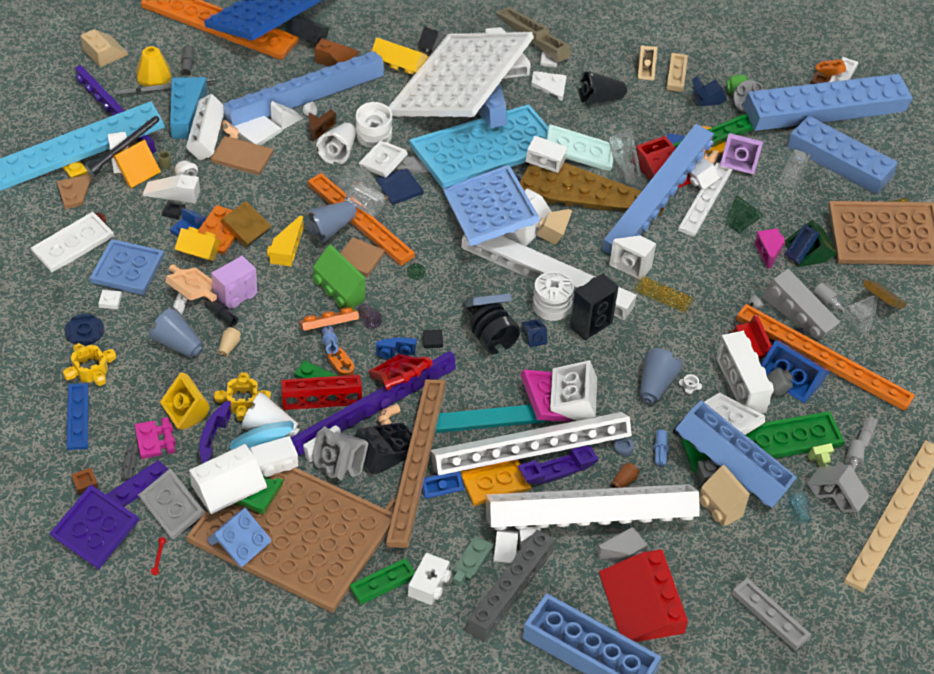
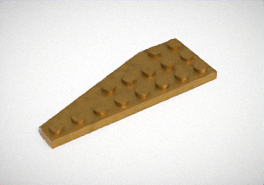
[519,162,665,216]

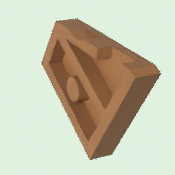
[57,174,92,209]

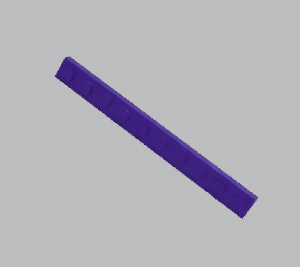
[291,351,456,456]

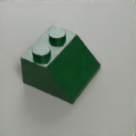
[785,220,837,267]

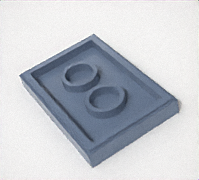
[464,293,512,308]

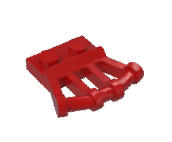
[368,354,433,391]

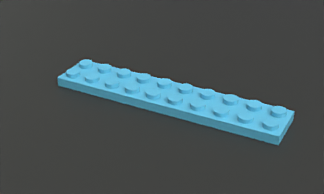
[0,101,165,190]

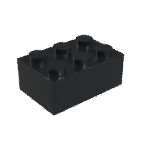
[570,273,619,341]

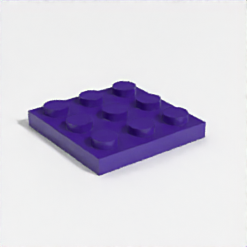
[49,485,140,570]

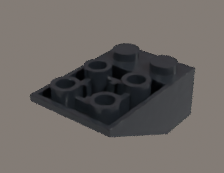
[354,422,412,474]

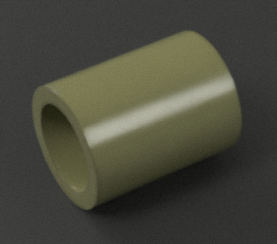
[158,151,172,170]

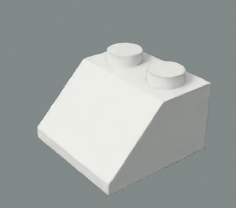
[609,236,656,280]

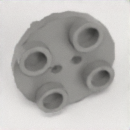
[733,80,764,114]

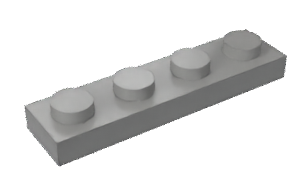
[732,578,811,651]

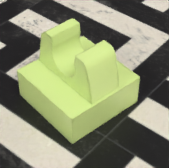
[807,444,834,467]

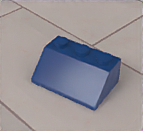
[761,340,830,403]

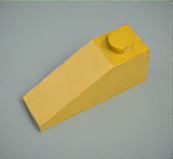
[267,216,304,267]

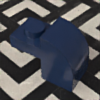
[692,76,728,107]

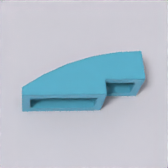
[230,421,294,450]

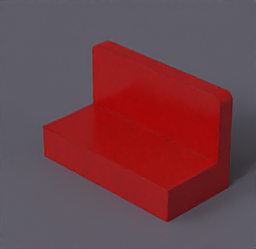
[734,315,772,359]

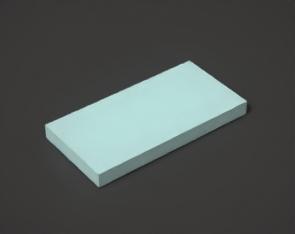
[546,125,615,171]

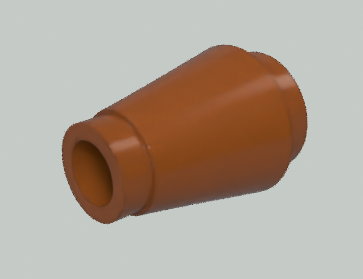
[611,462,640,488]

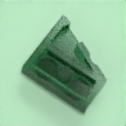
[726,195,763,234]

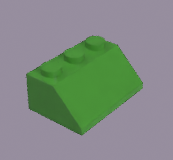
[312,244,365,309]

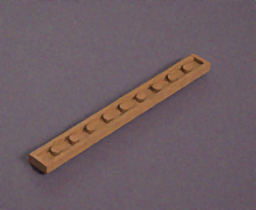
[386,380,446,548]

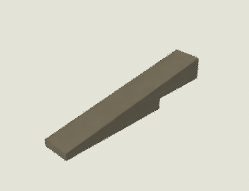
[496,7,571,62]

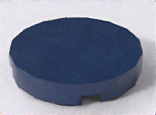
[65,314,104,346]

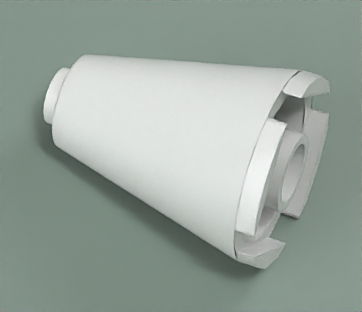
[316,123,356,164]
[242,392,300,438]

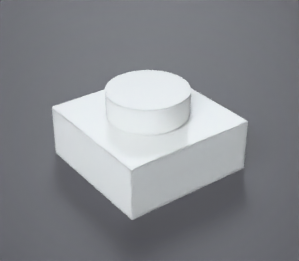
[99,290,122,309]

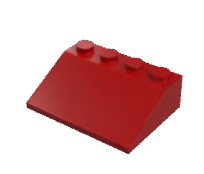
[599,549,688,642]

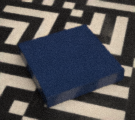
[375,168,424,205]

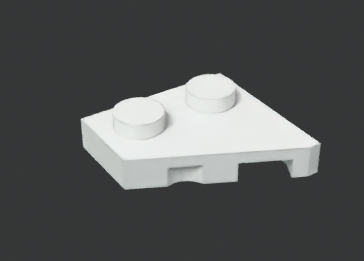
[531,71,566,100]

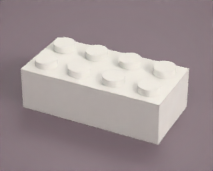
[716,331,774,414]

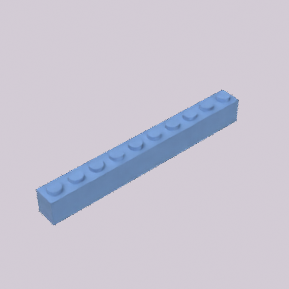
[223,51,384,126]
[602,124,714,255]

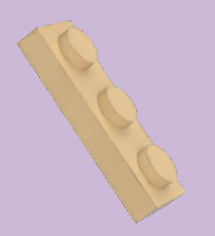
[666,53,688,92]

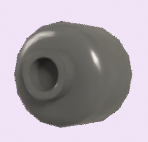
[766,368,794,396]

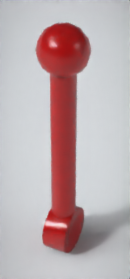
[151,537,166,575]

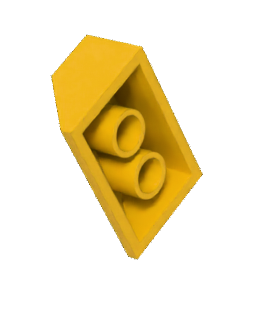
[371,37,429,75]

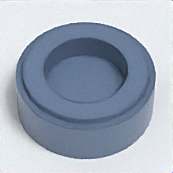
[614,437,634,456]

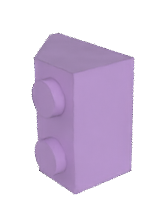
[720,133,763,174]

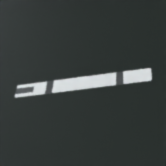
[116,79,215,95]

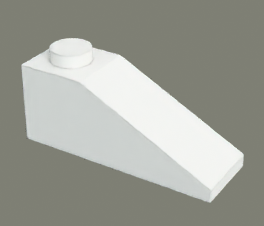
[143,174,200,204]

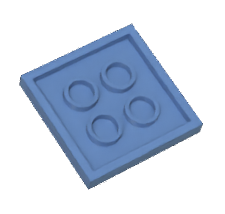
[90,239,164,295]

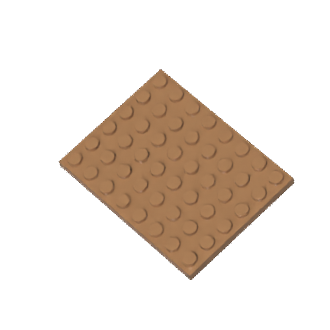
[186,468,393,613]

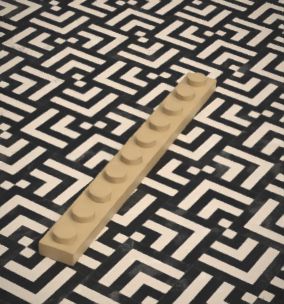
[844,440,934,593]

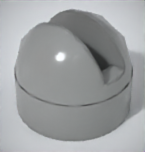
[748,294,764,310]

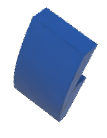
[376,338,417,359]

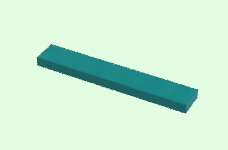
[435,405,545,433]

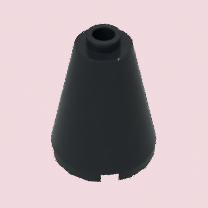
[579,71,627,105]

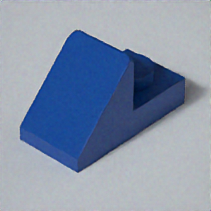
[170,208,206,237]

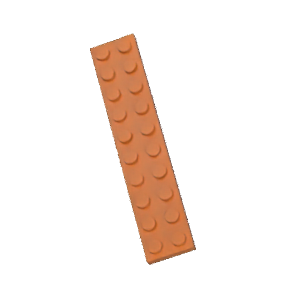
[141,0,299,60]

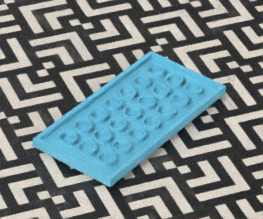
[409,104,548,188]

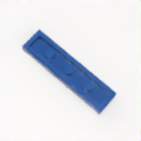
[67,383,89,450]

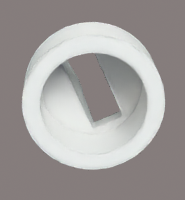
[303,102,317,116]

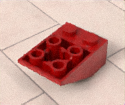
[633,136,691,188]

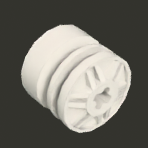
[356,102,392,148]
[532,272,574,321]

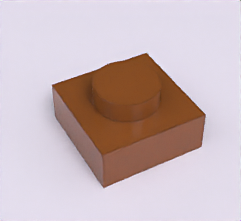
[71,468,98,495]

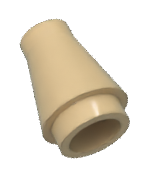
[217,327,241,357]

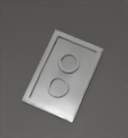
[138,468,206,539]

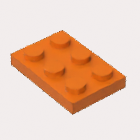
[198,205,236,255]

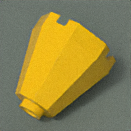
[136,46,172,87]

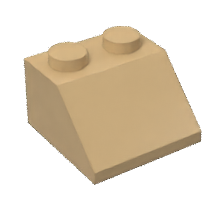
[80,29,129,67]
[699,465,750,527]

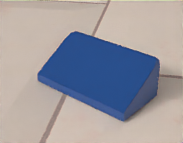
[422,471,464,499]

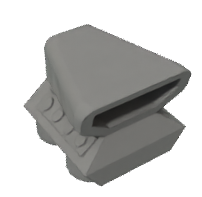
[312,426,368,481]

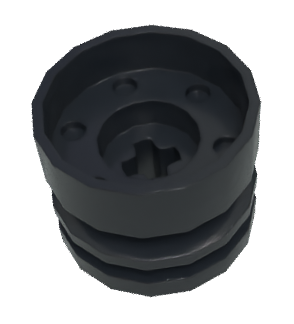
[469,303,521,355]

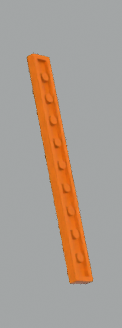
[736,304,915,411]

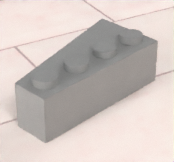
[761,269,840,341]

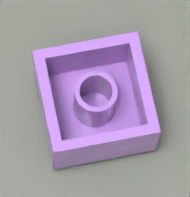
[211,256,257,309]

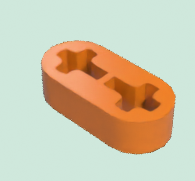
[815,60,847,76]
[327,347,355,376]

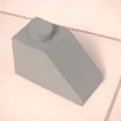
[597,527,648,563]

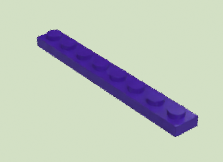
[75,65,157,154]

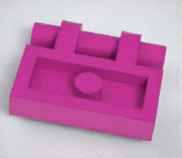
[135,417,176,459]

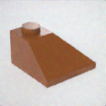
[315,39,359,67]

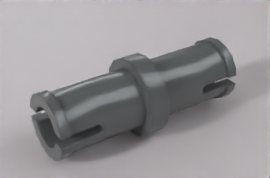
[180,45,194,75]

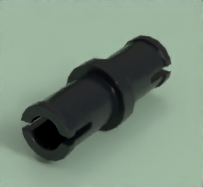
[205,299,239,327]

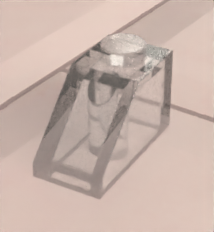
[778,149,811,189]
[843,295,878,333]

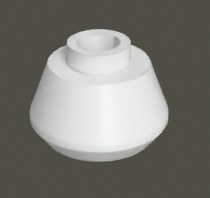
[174,161,198,177]

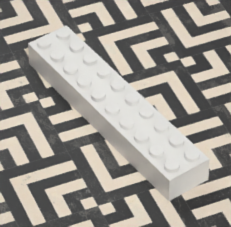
[486,484,699,530]

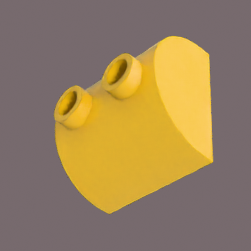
[160,372,210,430]

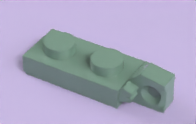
[453,536,494,587]

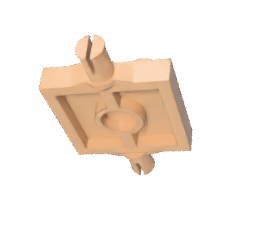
[165,264,217,302]

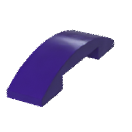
[199,401,232,464]
[518,445,599,484]

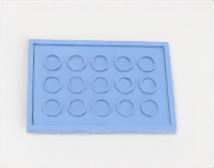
[442,165,540,246]

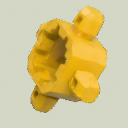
[62,343,116,386]
[214,373,271,421]

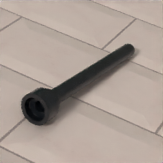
[86,116,160,176]

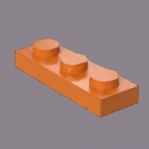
[299,307,359,331]

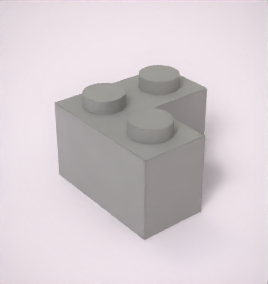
[807,464,869,513]

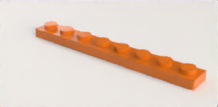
[308,173,415,266]

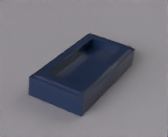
[784,224,820,264]

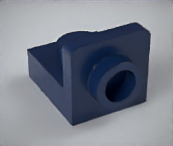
[521,319,548,347]

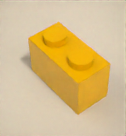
[175,227,221,262]

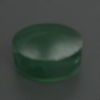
[407,263,426,280]

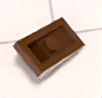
[309,109,336,142]

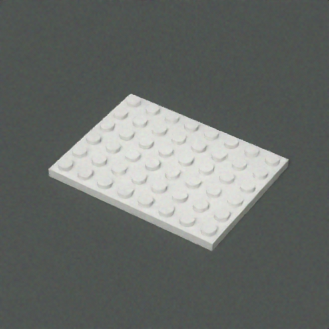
[388,32,534,117]

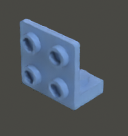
[207,508,271,567]

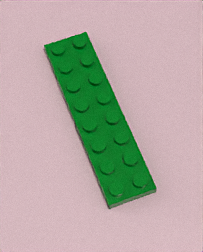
[681,411,845,473]

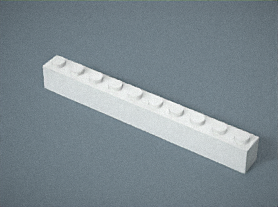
[461,235,636,320]
[430,412,632,475]

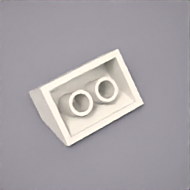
[501,188,552,246]
[550,360,597,421]
[189,444,267,514]

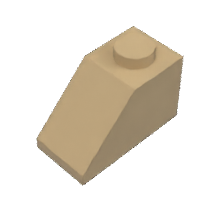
[638,46,658,80]
[537,209,572,244]

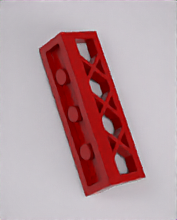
[281,375,362,410]

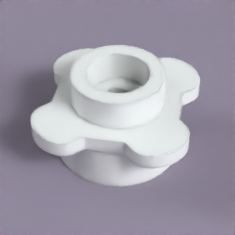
[679,374,702,394]

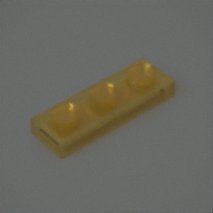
[635,276,694,313]

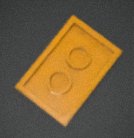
[460,459,531,506]

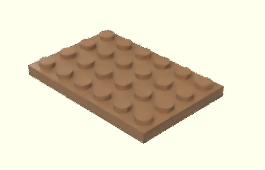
[828,201,934,265]

